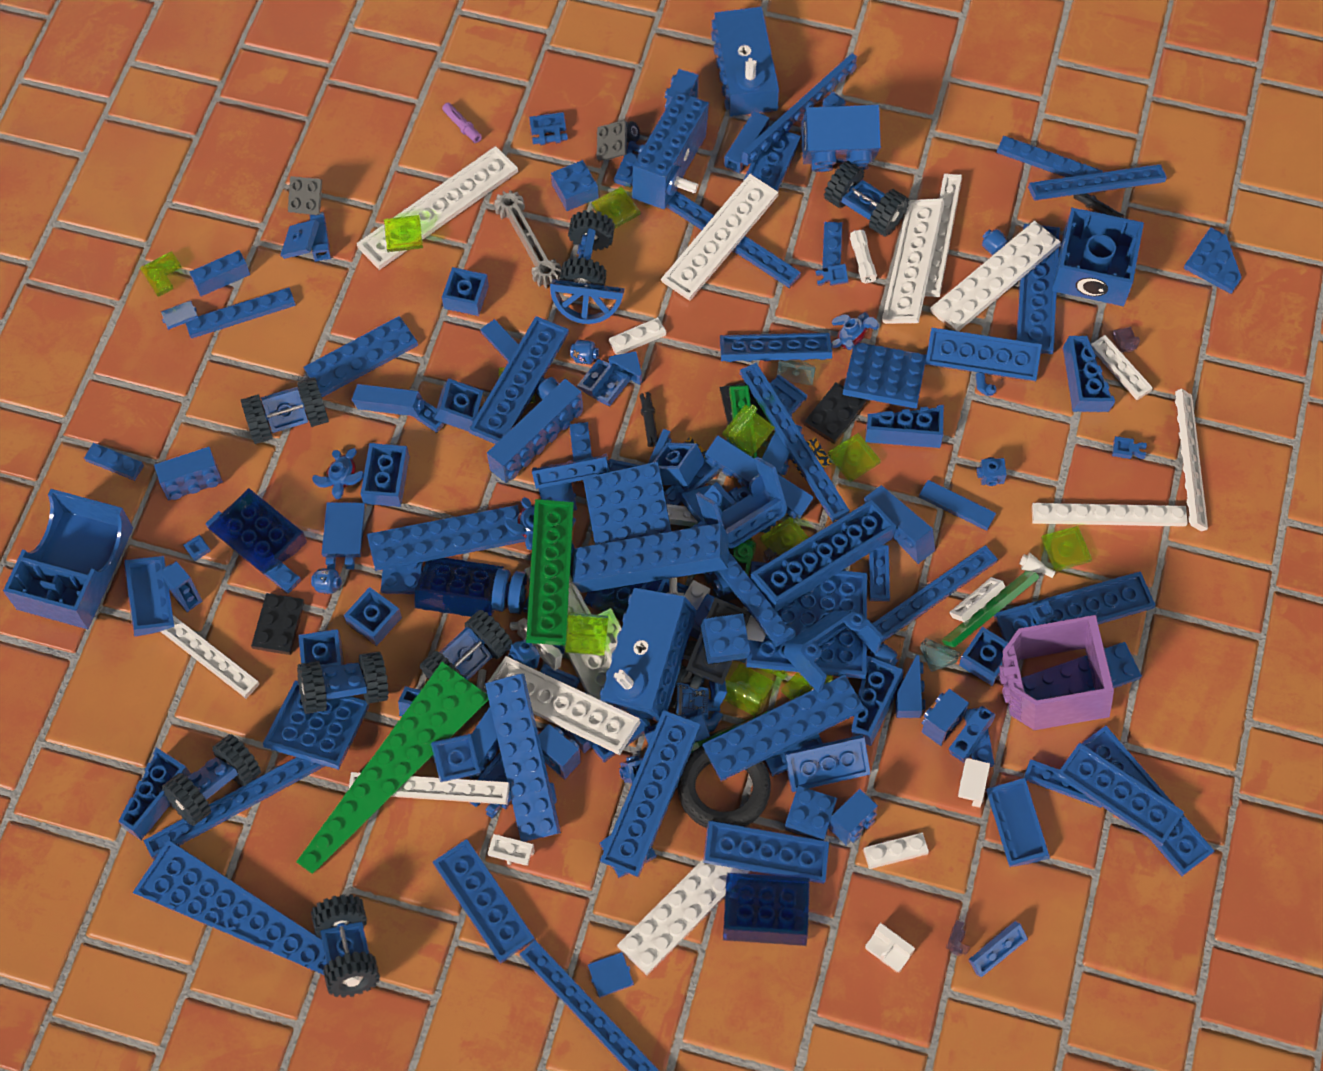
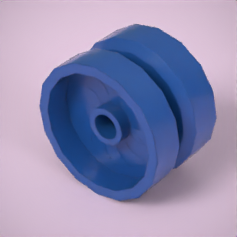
[492,569,527,614]

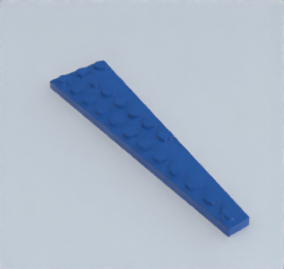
[132,840,327,975]

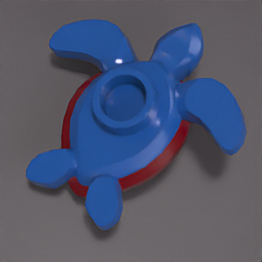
[831,312,879,350]
[312,448,364,499]
[505,497,535,550]

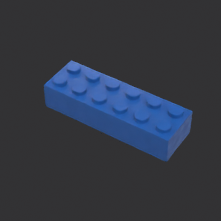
[487,379,583,483]

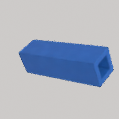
[724,111,769,174]
[352,384,424,417]

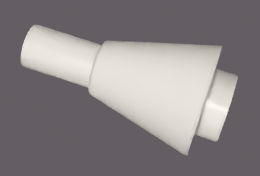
[1019,552,1055,578]

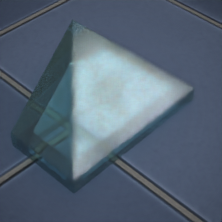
[776,359,816,385]
[920,638,961,672]

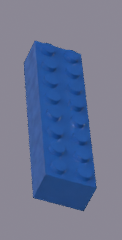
[750,500,897,611]
[572,523,728,593]

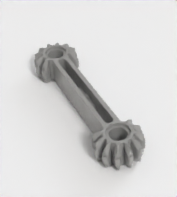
[494,190,561,288]

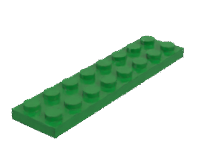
[526,499,574,646]

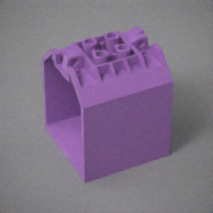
[999,615,1114,730]

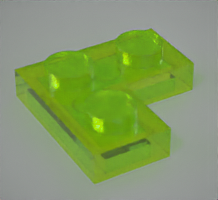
[140,251,181,297]

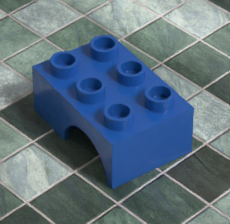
[3,489,133,629]

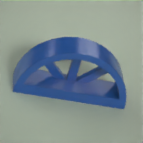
[550,279,625,324]

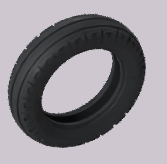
[677,746,771,828]

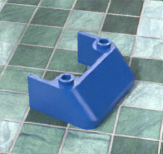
[696,457,787,548]
[784,610,884,693]

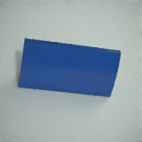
[124,556,174,637]
[986,778,1050,867]

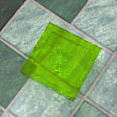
[591,187,641,228]
[384,215,423,252]
[828,433,881,482]
[760,517,809,558]
[1041,526,1092,572]

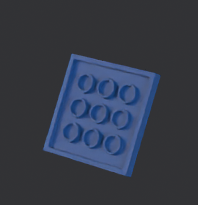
[843,343,927,409]
[583,462,672,545]
[263,680,369,770]

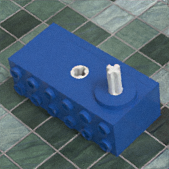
[711,7,779,117]
[632,91,709,210]
[600,588,697,721]

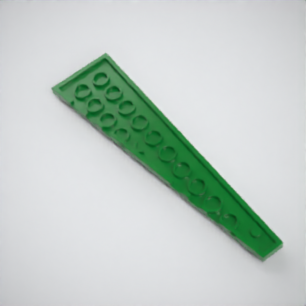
[296,662,489,874]

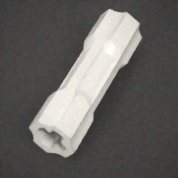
[850,230,877,284]

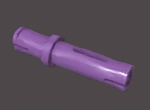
[442,102,482,143]

